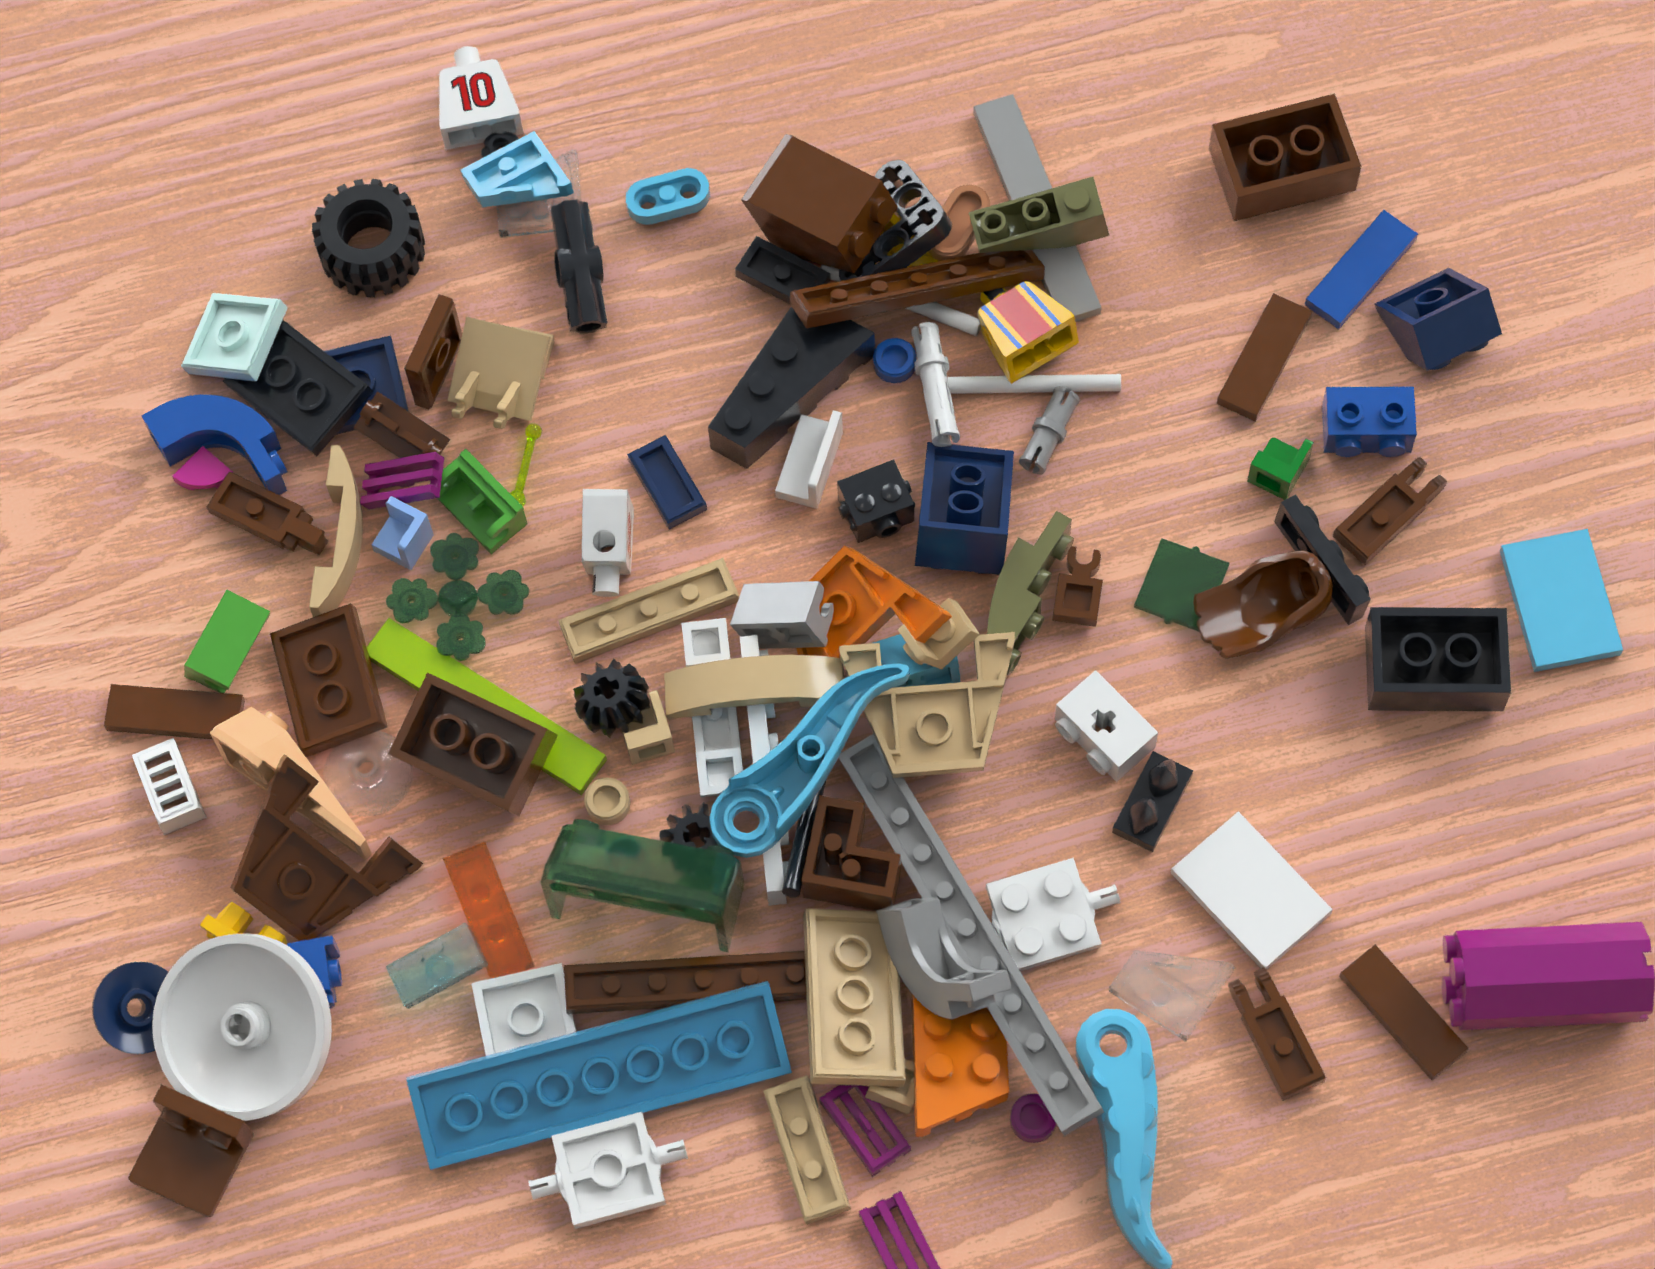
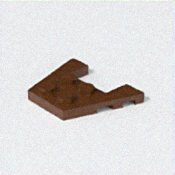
[231,754,423,941]

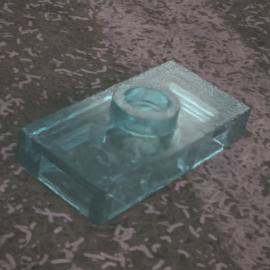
[385,922,488,1009]

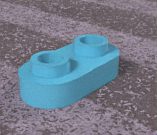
[626,168,710,225]

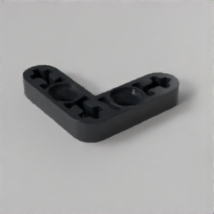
[839,160,952,281]

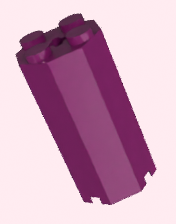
[1442,922,1655,1030]

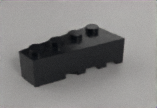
[708,306,875,469]

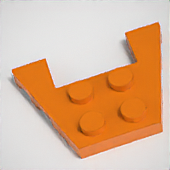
[796,546,952,658]

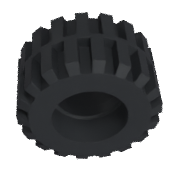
[312,179,425,297]

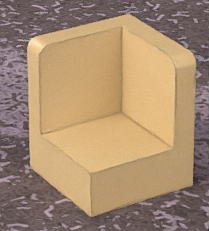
[622,690,675,765]

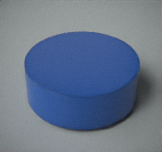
[873,338,916,383]

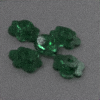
[386,533,529,661]

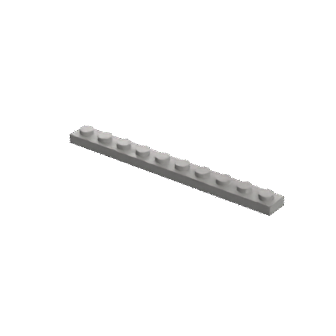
[839,734,1104,1136]

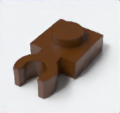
[1052,546,1103,627]

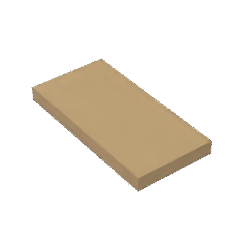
[803,908,906,1087]

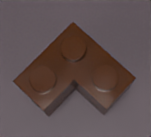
[801,795,901,911]

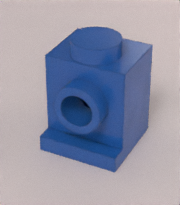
[287,936,342,1009]

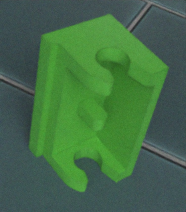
[437,449,527,554]
[184,590,270,693]

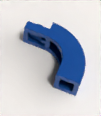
[141,394,288,495]

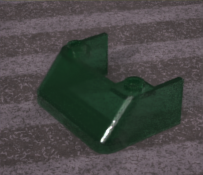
[540,819,744,953]

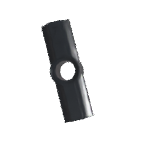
[550,199,607,334]

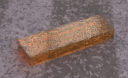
[443,842,535,979]

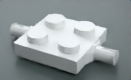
[986,858,1120,971]
[529,1112,688,1229]

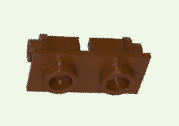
[353,391,450,458]

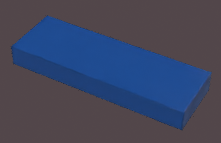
[1305,210,1418,329]

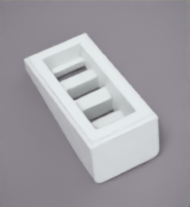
[132,738,206,835]

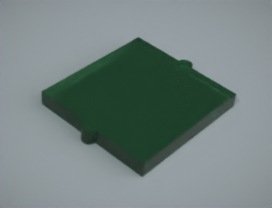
[1134,538,1230,632]

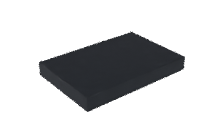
[223,320,373,457]

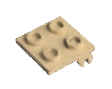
[447,317,551,429]

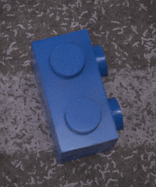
[1322,387,1417,457]

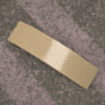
[309,445,363,617]
[664,655,844,719]

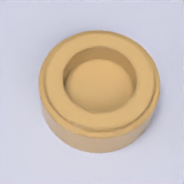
[584,778,630,825]

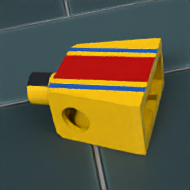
[978,282,1079,384]

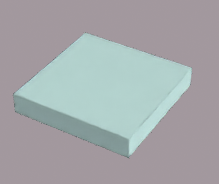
[181,293,288,381]

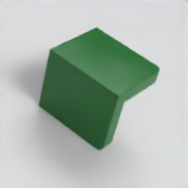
[1247,438,1314,500]

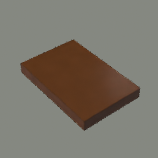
[270,603,388,757]

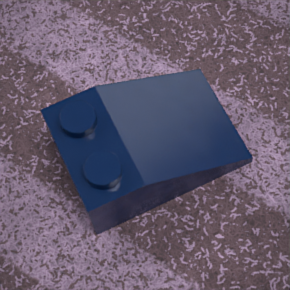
[915,442,1014,575]

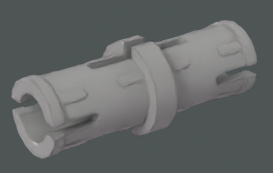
[1019,386,1080,474]

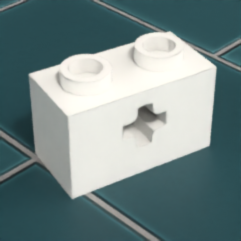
[1055,670,1158,782]

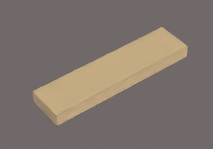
[558,558,739,664]

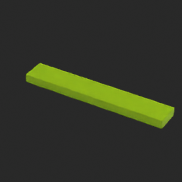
[367,618,607,796]

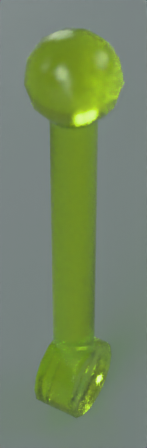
[510,423,542,506]

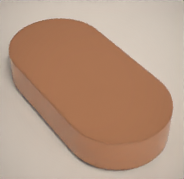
[928,184,990,261]

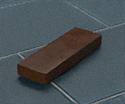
[1216,293,1312,422]
[104,684,245,739]
[1339,944,1469,1081]

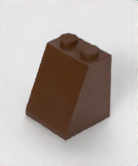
[741,134,898,273]

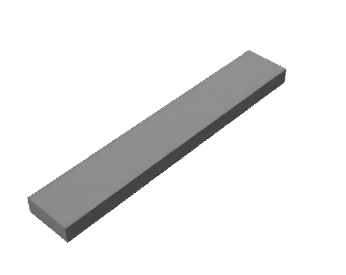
[973,94,1101,322]

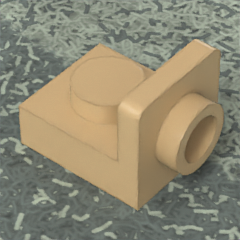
[898,598,980,670]

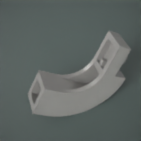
[877,898,1011,1019]

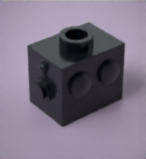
[837,459,915,543]

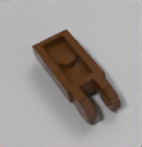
[1333,457,1448,565]
[1228,968,1326,1101]

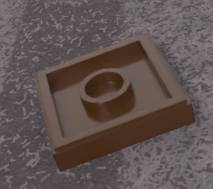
[404,294,462,410]

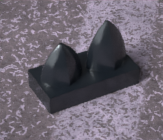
[1112,751,1194,852]

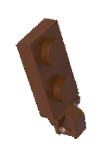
[207,471,328,555]

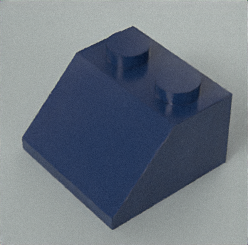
[1375,268,1502,371]

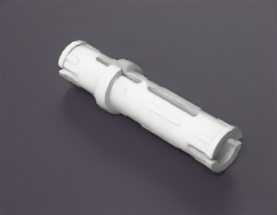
[911,322,960,447]

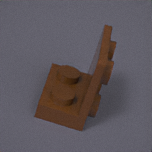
[128,1084,254,1217]

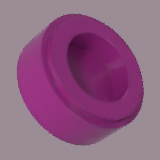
[1010,1093,1056,1143]

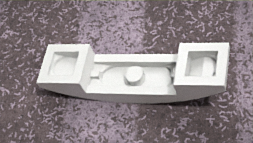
[681,618,743,798]

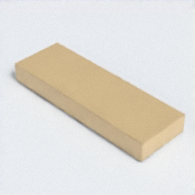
[763,1075,851,1225]

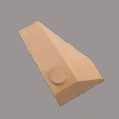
[210,707,372,860]

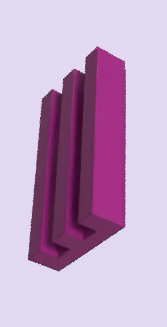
[360,452,444,510]
[819,1085,911,1177]
[859,1191,940,1269]

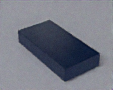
[627,435,707,530]

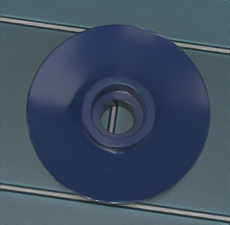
[92,962,168,1054]

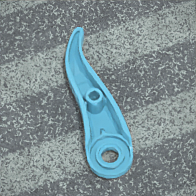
[709,663,910,858]
[1076,1009,1173,1269]

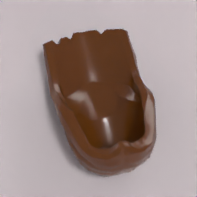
[1193,550,1333,659]

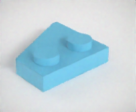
[460,131,574,207]

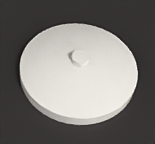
[152,933,332,1121]

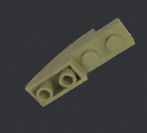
[987,511,1074,676]

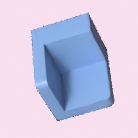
[371,496,434,570]

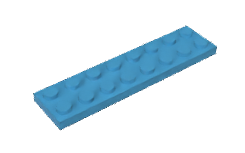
[406,981,792,1170]

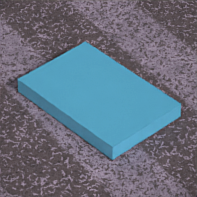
[1499,529,1623,672]

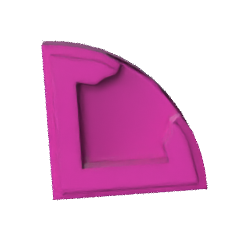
[172,446,234,490]

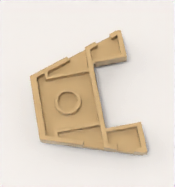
[839,632,1015,778]

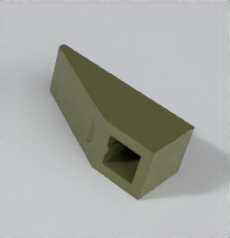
[969,177,1110,253]

